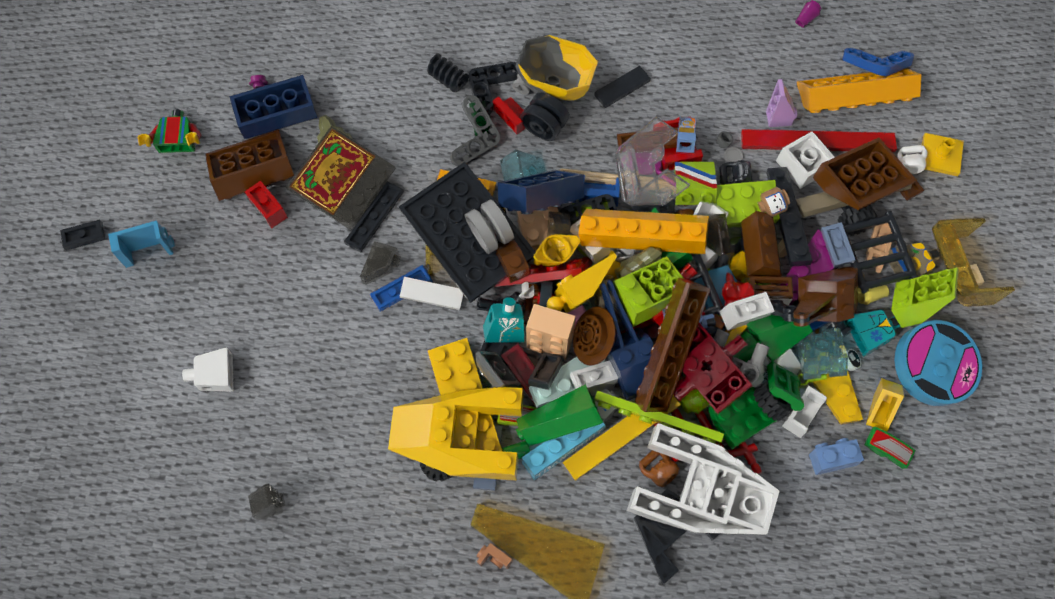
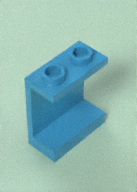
[108,220,175,268]

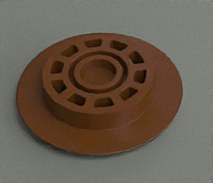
[573,307,616,366]

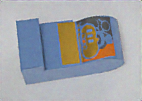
[676,117,696,153]

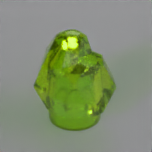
[679,389,709,414]

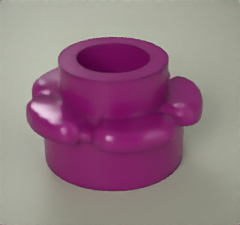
[249,75,268,89]

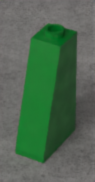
[516,384,603,446]

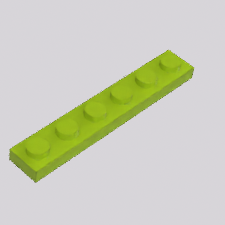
[594,391,724,444]

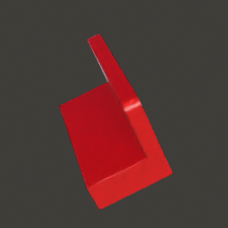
[493,96,526,134]

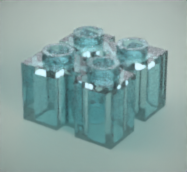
[796,328,848,380]

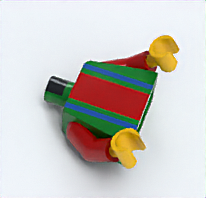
[137,109,202,153]

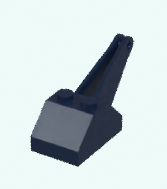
[600,280,654,401]

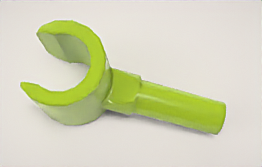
[798,373,827,388]

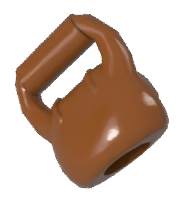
[639,450,680,488]

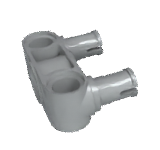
[707,329,769,387]

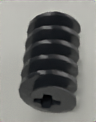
[427,53,469,92]

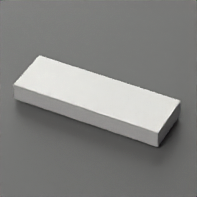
[400,277,463,310]

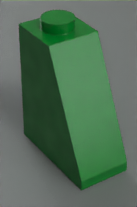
[746,315,813,361]

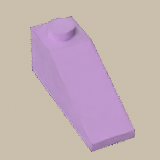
[766,79,797,127]

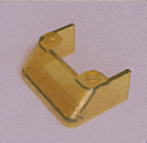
[932,218,1015,307]

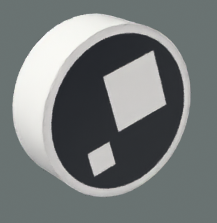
[841,349,861,371]

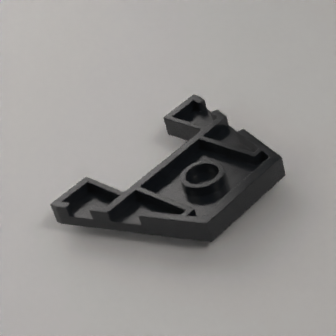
[634,489,720,585]

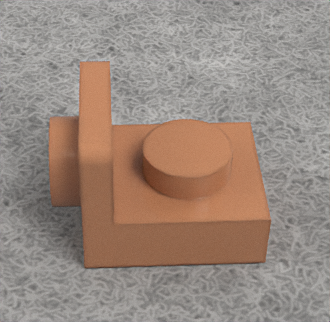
[477,543,513,569]

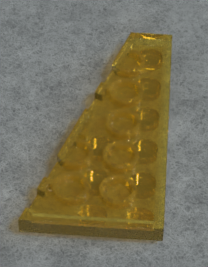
[470,503,605,599]

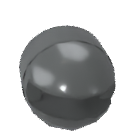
[716,131,733,148]

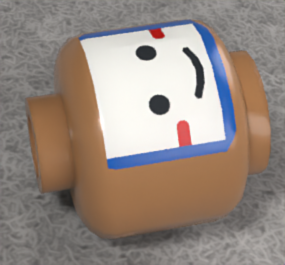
[758,187,790,217]

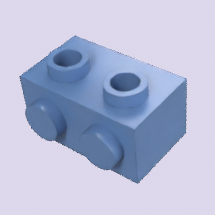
[809,438,864,475]

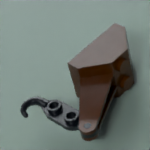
[770,266,858,326]

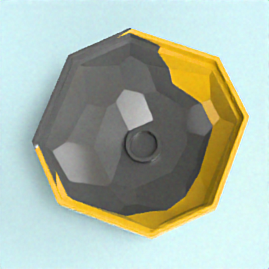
[516,35,598,101]

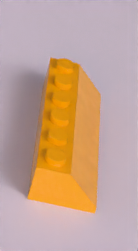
[797,68,921,113]
[578,209,709,254]

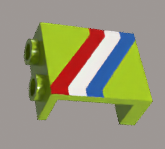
[674,162,717,205]

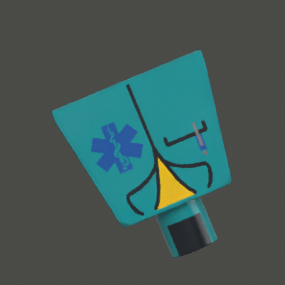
[845,310,901,357]

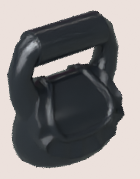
[719,160,752,185]

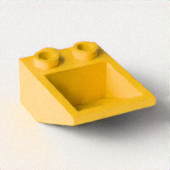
[547,253,617,313]

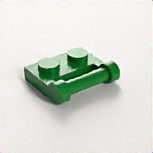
[767,361,804,411]

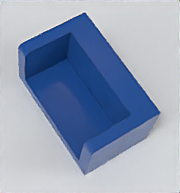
[579,175,620,207]

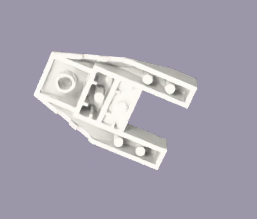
[627,423,779,535]

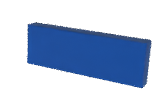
[370,265,433,312]

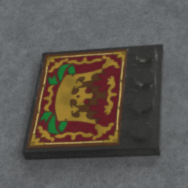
[286,126,396,231]

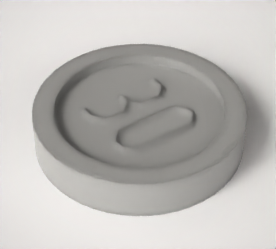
[724,147,743,162]

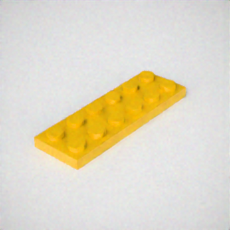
[428,338,502,451]

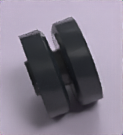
[520,92,570,141]

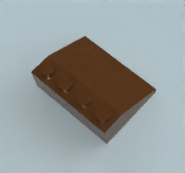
[205,130,294,201]
[812,138,917,210]

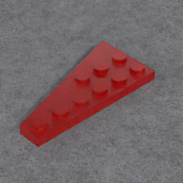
[494,257,592,287]

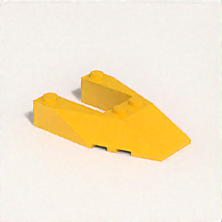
[388,387,524,480]

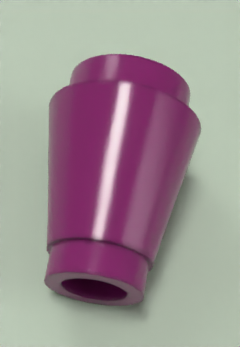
[795,0,822,28]

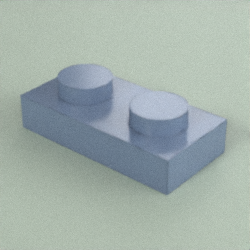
[821,222,855,268]

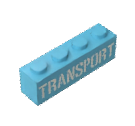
[522,423,605,480]

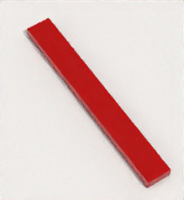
[741,129,897,152]

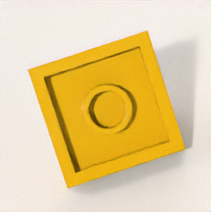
[921,133,964,176]

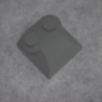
[475,351,521,388]

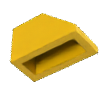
[866,378,904,432]

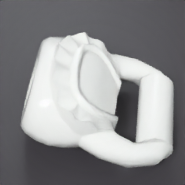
[897,145,928,174]

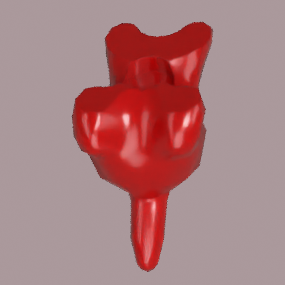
[722,273,754,306]

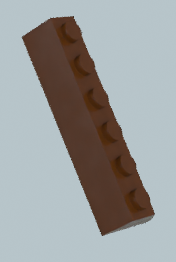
[635,278,711,412]

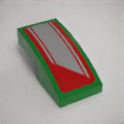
[864,427,916,469]

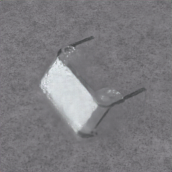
[615,116,690,206]

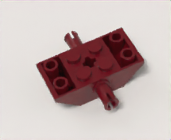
[674,322,753,414]

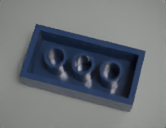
[229,75,318,139]
[498,170,584,214]

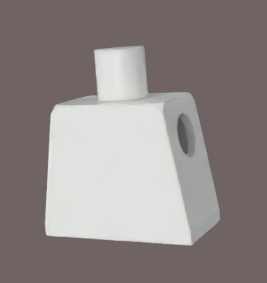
[182,348,233,392]

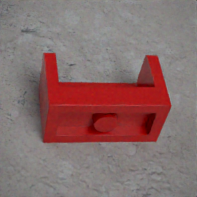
[244,181,288,229]

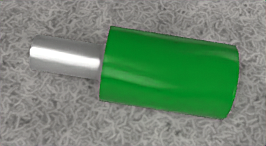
[502,440,543,460]

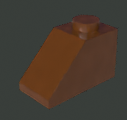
[495,239,529,283]

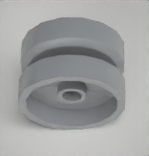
[465,199,514,254]

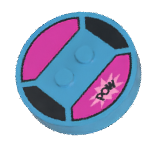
[894,320,982,406]

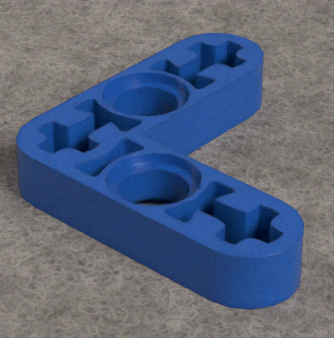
[842,48,914,76]

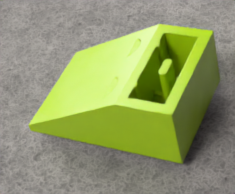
[613,257,684,327]
[891,267,959,328]

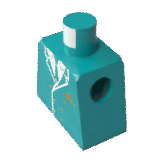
[483,297,524,342]

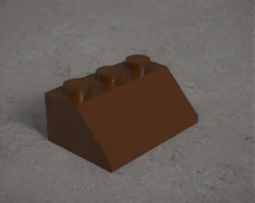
[741,211,782,277]

